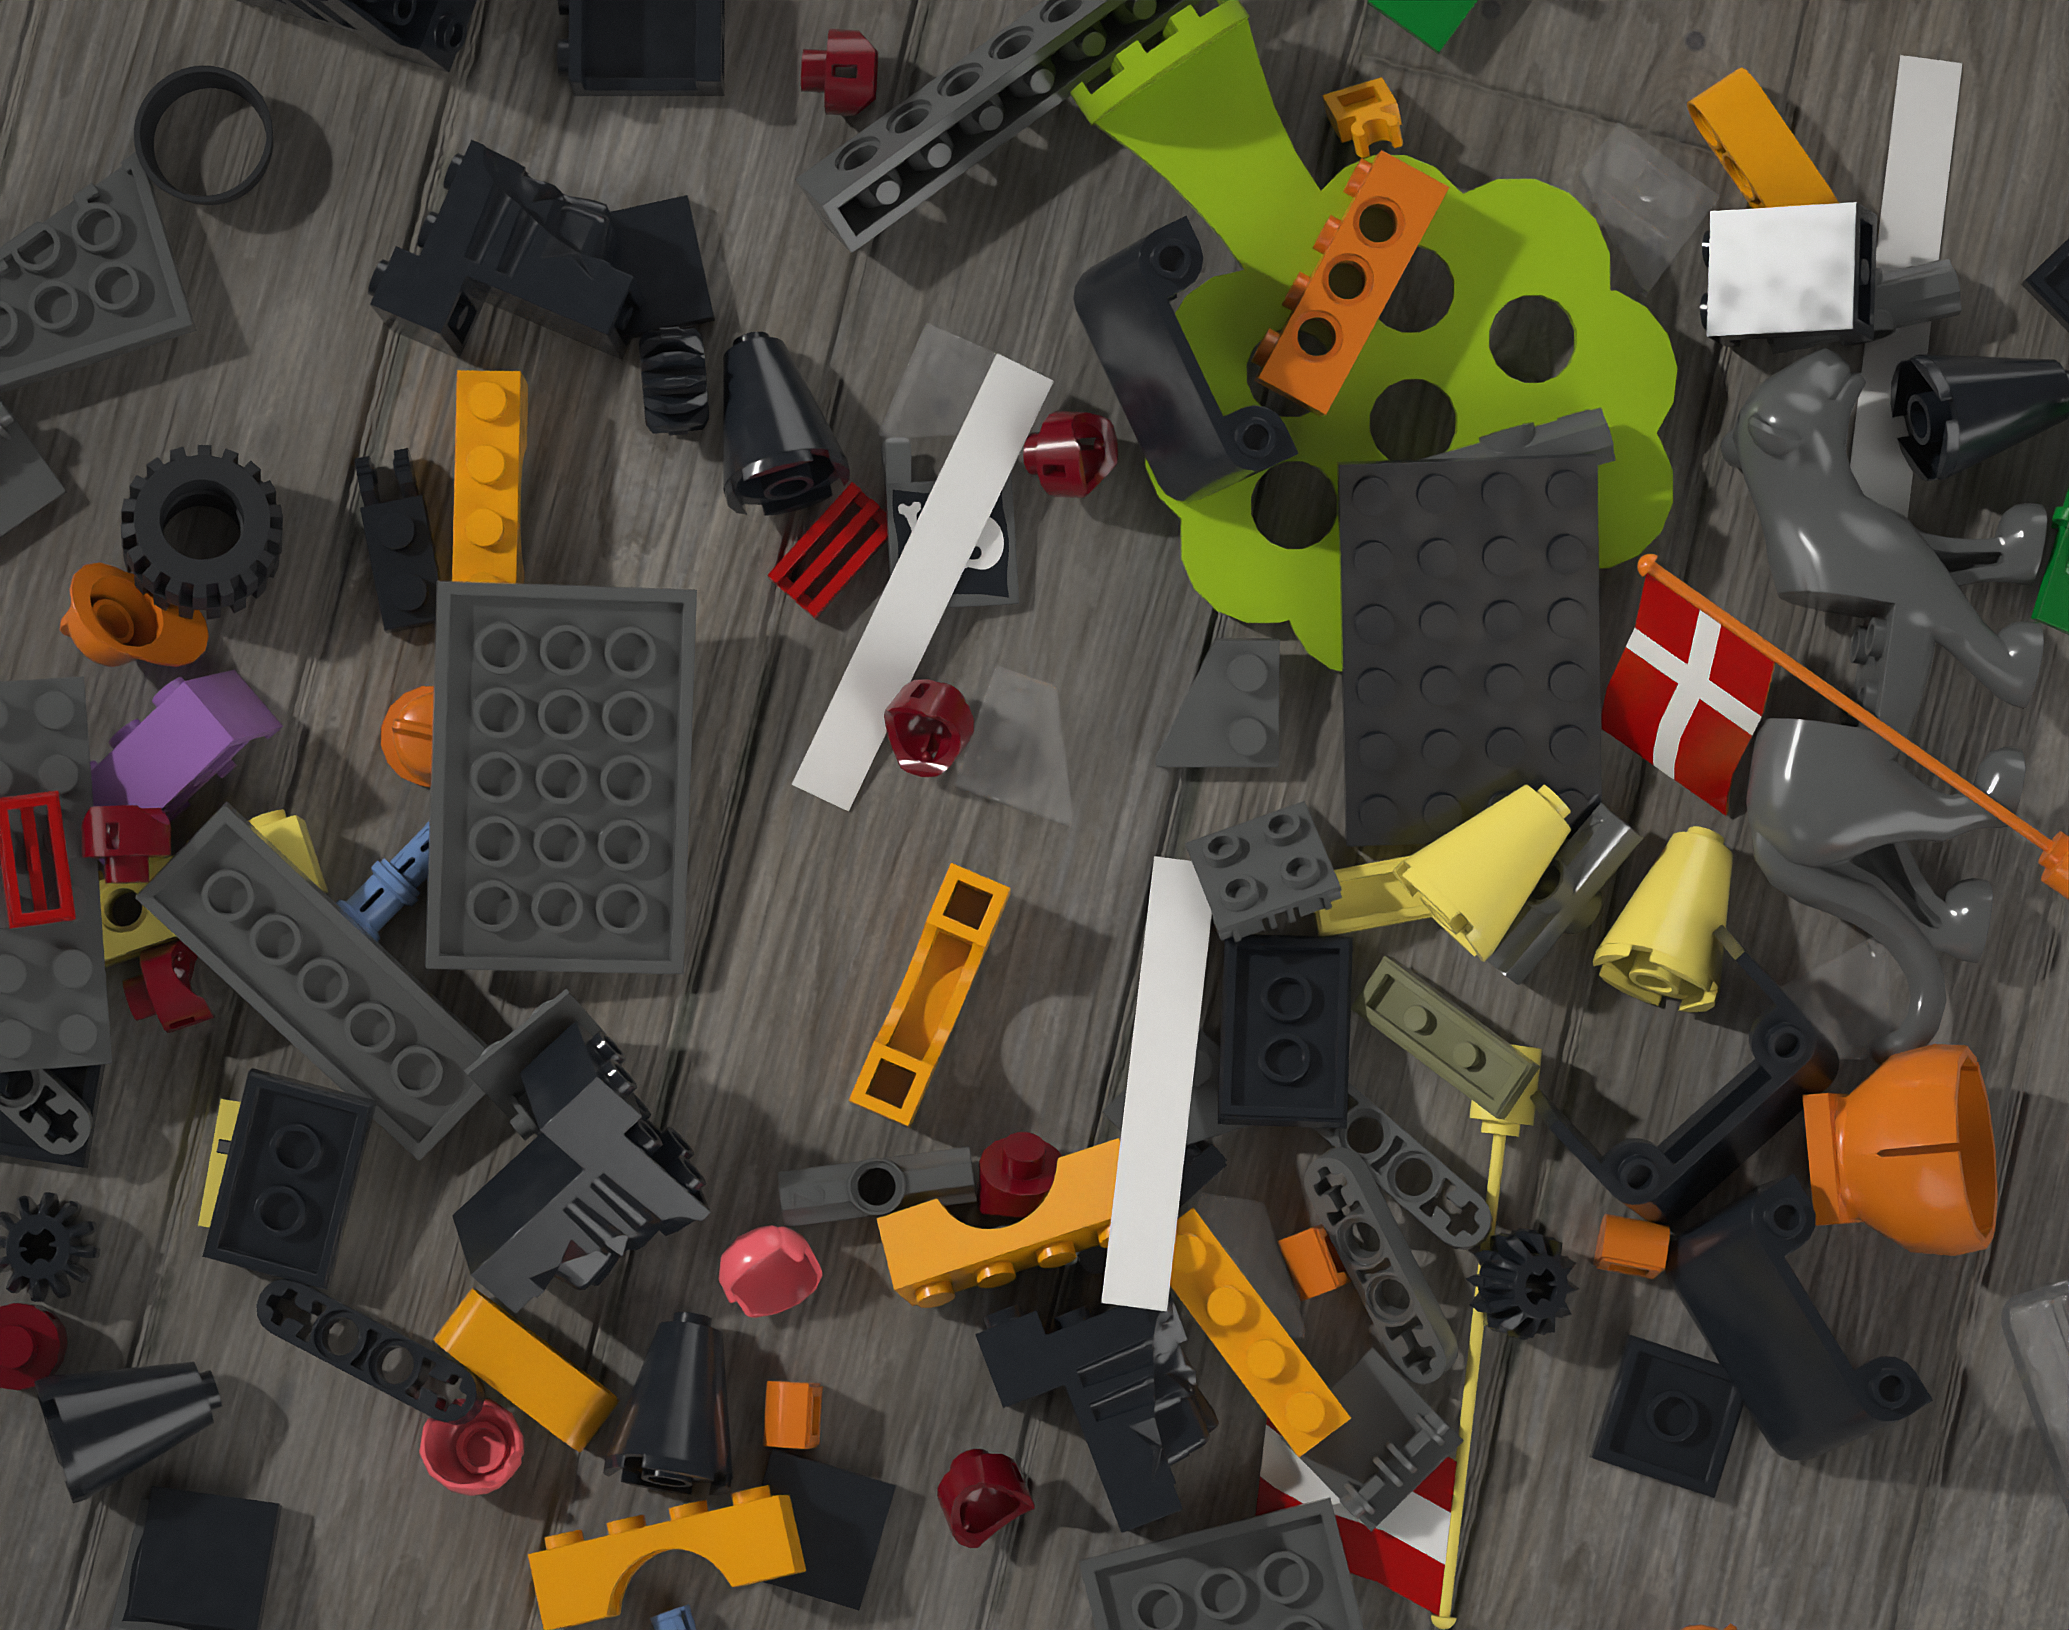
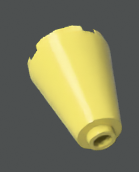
[1393,785,1571,962]
[1593,826,1733,1013]

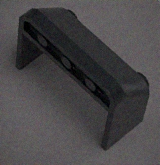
[1530,925,1839,1224]

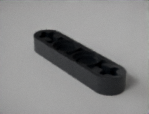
[256,1279,485,1425]

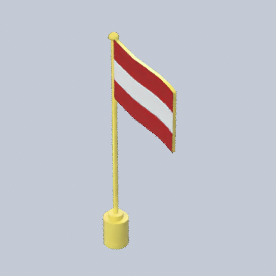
[1255,1045,1542,1630]

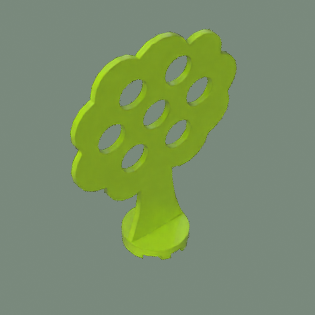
[1070,0,1678,672]

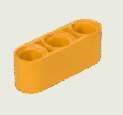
[1687,67,1839,209]
[433,1287,620,1452]

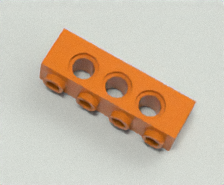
[1251,150,1449,417]

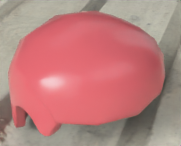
[718,1225,823,1318]
[419,1398,524,1496]

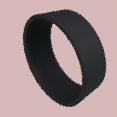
[134,66,273,205]

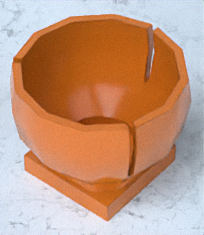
[1802,1044,1998,1256]

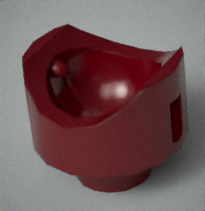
[801,29,879,116]
[1023,411,1118,498]
[884,679,974,777]
[82,805,171,884]
[122,939,215,1033]
[976,1132,1063,1218]
[0,1303,68,1391]
[937,1448,1035,1548]

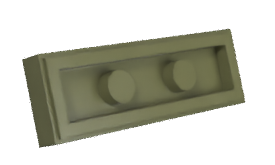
[1351,956,1540,1120]

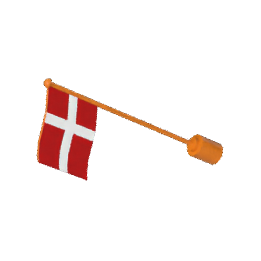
[1601,554,2069,900]

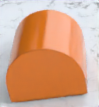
[1593,1213,1670,1279]
[1277,1224,1352,1302]
[763,1381,823,1449]

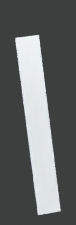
[1850,55,1963,518]
[792,353,1054,811]
[1101,856,1212,1312]

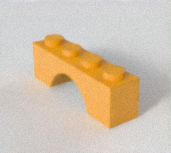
[452,370,528,583]
[848,863,1011,1128]
[876,1138,1121,1308]
[1170,1207,1351,1457]
[528,1485,806,1630]

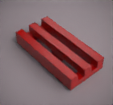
[767,482,888,620]
[0,790,76,929]

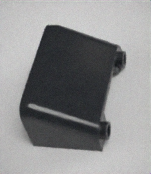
[1073,215,1299,503]
[1664,1173,1933,1461]

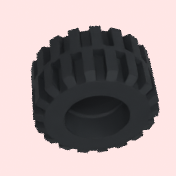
[121,445,283,620]

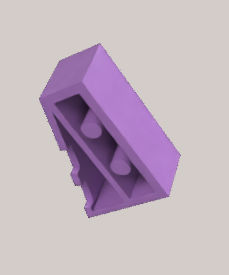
[90,669,283,865]

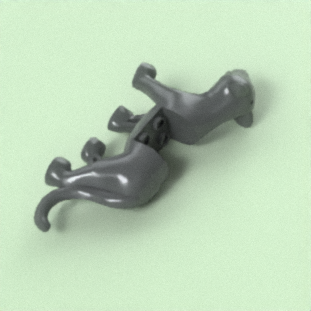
[1720,348,2047,1065]

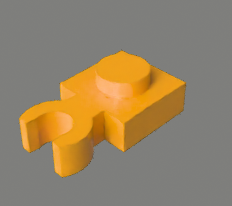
[1322,77,1403,158]

